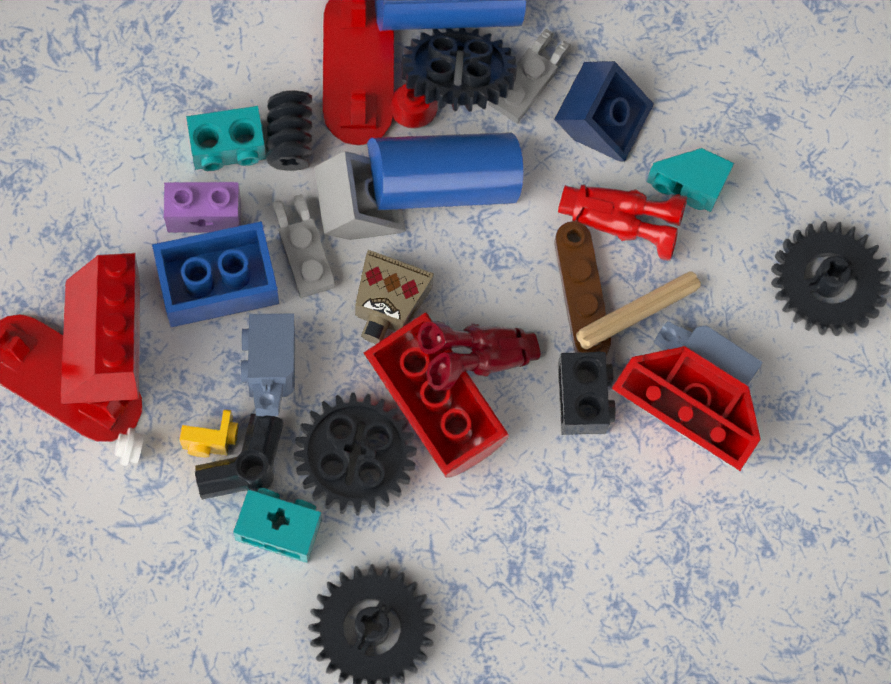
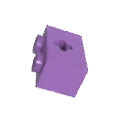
[164,182,241,233]

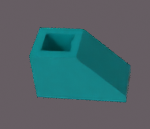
[646,148,734,212]

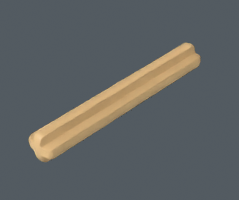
[576,271,701,349]

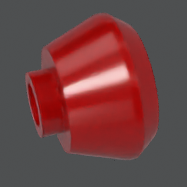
[391,83,438,129]

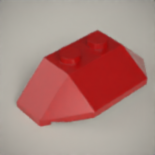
[611,346,761,471]

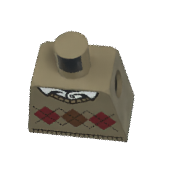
[355,250,434,344]

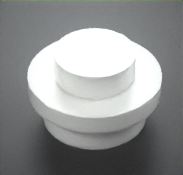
[115,428,144,466]

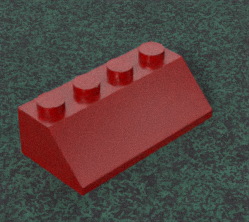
[61,253,140,404]

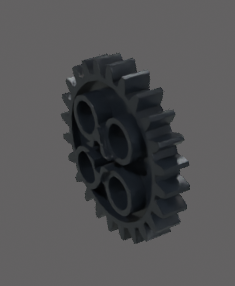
[401,28,517,112]
[294,393,417,516]

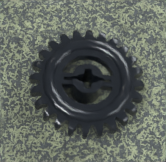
[771,221,891,336]
[308,564,436,684]

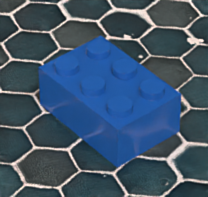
[152,221,279,328]

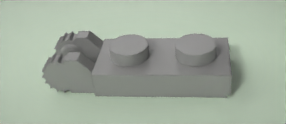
[488,29,571,123]
[272,194,335,298]

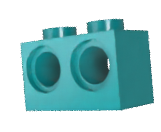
[186,106,266,171]

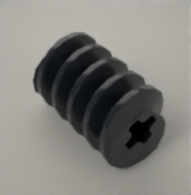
[266,90,312,171]

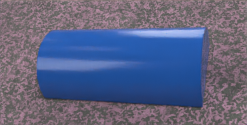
[375,0,526,31]
[367,132,524,210]

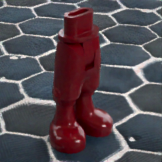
[418,321,541,390]

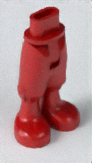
[558,184,687,261]

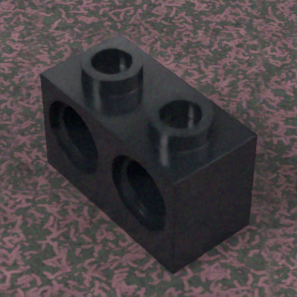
[558,352,616,435]

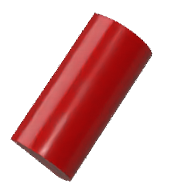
[363,312,509,478]

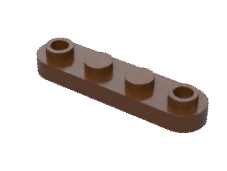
[554,221,611,356]

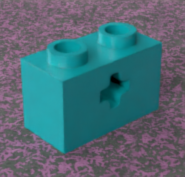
[233,488,322,563]

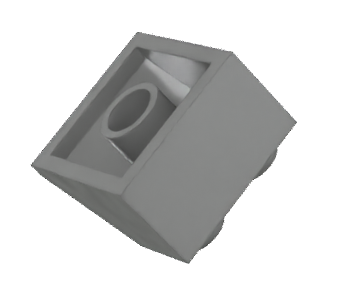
[314,151,406,240]

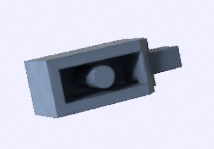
[241,313,295,416]
[654,321,763,386]

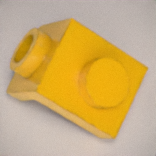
[179,409,239,458]

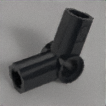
[195,413,284,500]

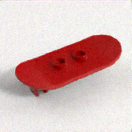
[323,0,394,146]
[0,314,142,442]

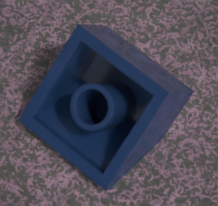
[554,61,654,162]

